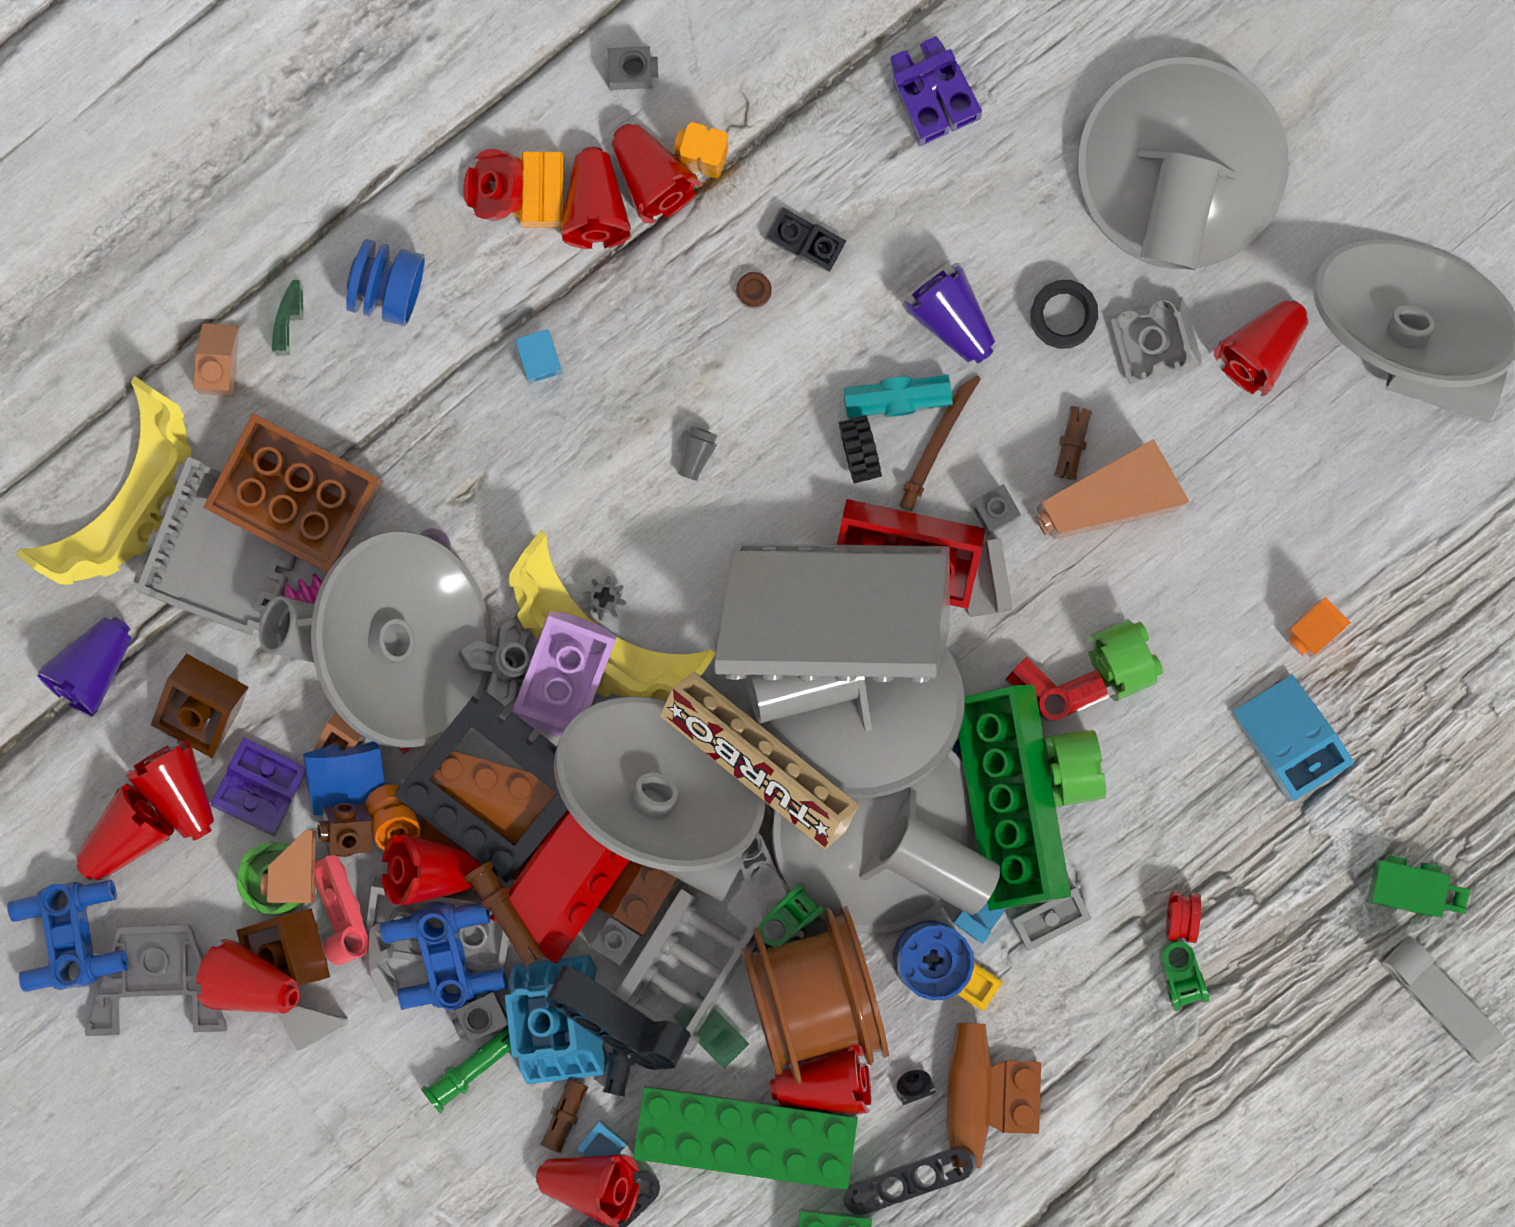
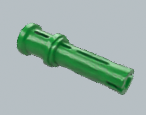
[421,1025,511,1113]

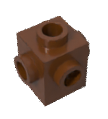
[317,803,373,857]

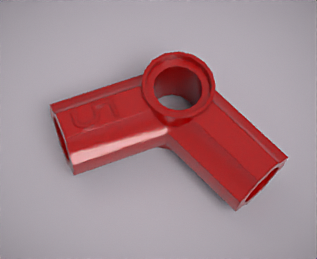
[1005,657,1109,722]

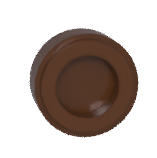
[736,272,772,309]

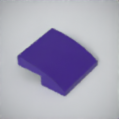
[211,737,306,837]

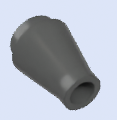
[678,426,717,481]

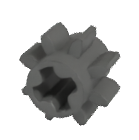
[583,576,627,621]

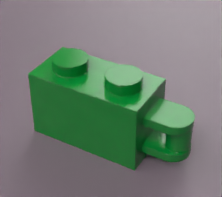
[1367,855,1471,917]

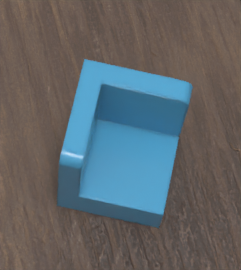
[515,329,563,384]
[952,903,1005,944]
[576,1120,628,1156]

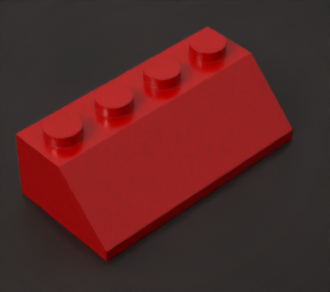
[837,499,985,609]
[489,809,630,965]

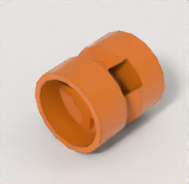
[365,784,421,850]

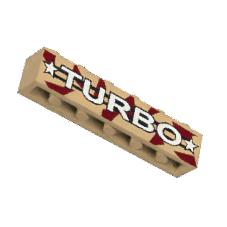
[660,672,859,850]

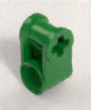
[758,883,825,947]
[1159,940,1209,1011]

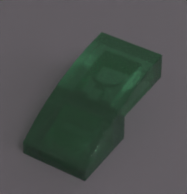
[272,280,304,356]
[673,991,749,1069]

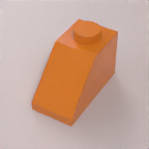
[1286,597,1351,657]

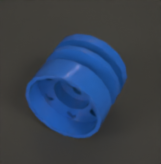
[346,239,425,326]
[893,920,974,1001]

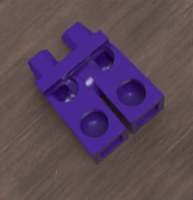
[890,36,982,146]

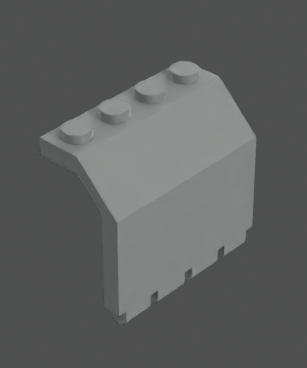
[134,456,296,636]

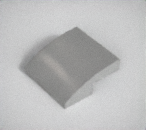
[1006,872,1092,951]

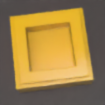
[957,963,1003,1012]

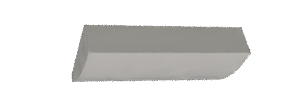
[366,877,510,972]

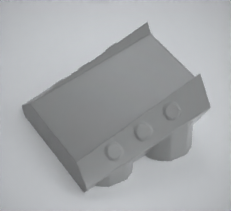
[1110,297,1201,384]

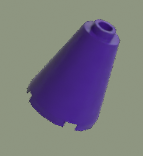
[902,263,995,364]
[37,617,132,717]

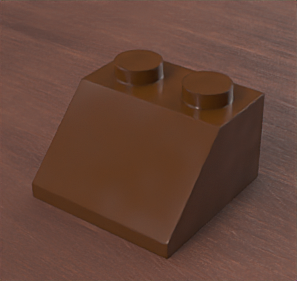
[151,653,249,759]
[598,861,677,935]
[236,908,330,987]

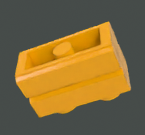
[674,122,729,179]
[513,152,564,228]

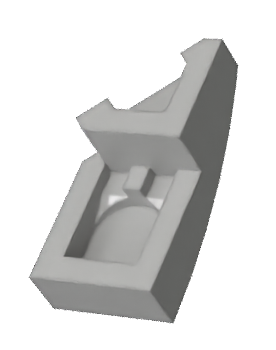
[369,922,400,1003]

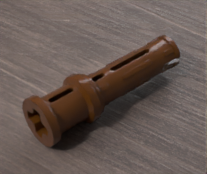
[464,861,545,967]

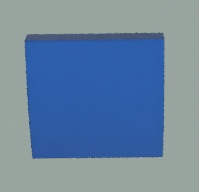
[303,741,385,816]

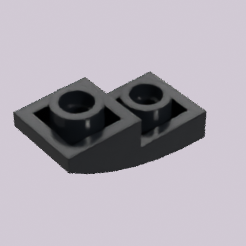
[764,207,846,272]

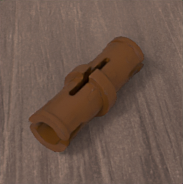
[1054,406,1092,480]
[540,1078,589,1153]

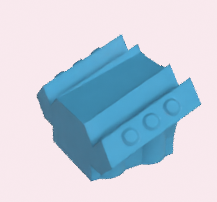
[505,955,608,1084]

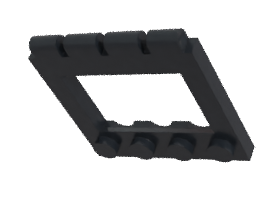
[393,692,567,883]

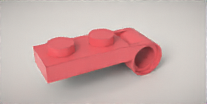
[315,855,369,965]

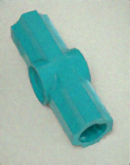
[843,374,953,419]

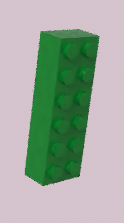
[959,685,1071,911]
[633,1086,858,1190]

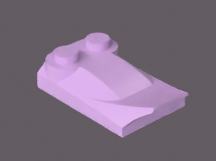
[512,611,617,738]

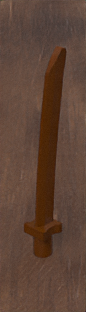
[899,376,981,511]

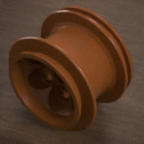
[741,906,889,1086]

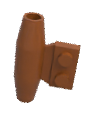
[946,1023,1041,1168]

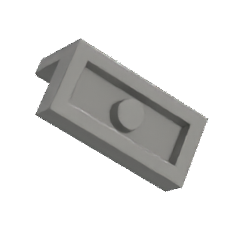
[967,538,1012,617]

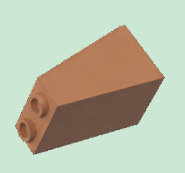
[1035,439,1189,540]

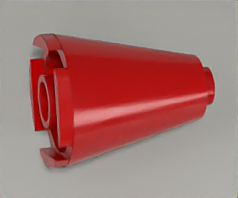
[611,123,701,224]
[560,147,631,249]
[1214,300,1309,396]
[125,737,215,841]
[76,783,174,881]
[381,834,483,906]
[196,939,300,1014]
[770,1044,872,1114]
[536,1154,639,1227]

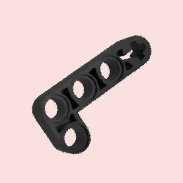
[546,966,691,1070]

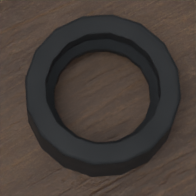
[1030,280,1099,349]

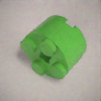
[1086,619,1163,701]
[1044,730,1106,807]
[237,842,303,914]

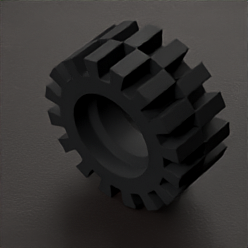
[838,415,882,484]

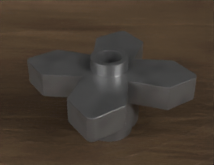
[458,616,532,706]

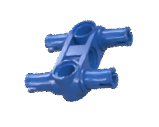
[7,880,129,992]
[380,902,507,1010]

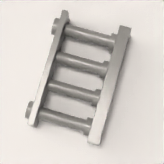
[615,889,757,1058]

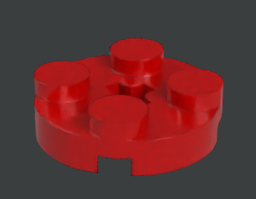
[463,149,524,221]

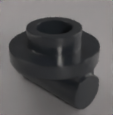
[896,1070,936,1106]

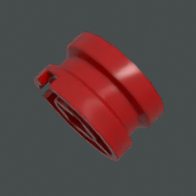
[1166,891,1201,943]

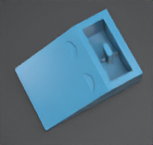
[1232,674,1355,802]

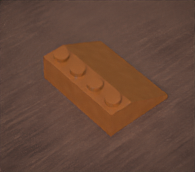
[203,413,384,573]
[419,751,556,880]

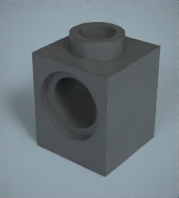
[607,46,659,90]
[971,484,1021,536]
[590,916,641,966]
[452,991,508,1043]

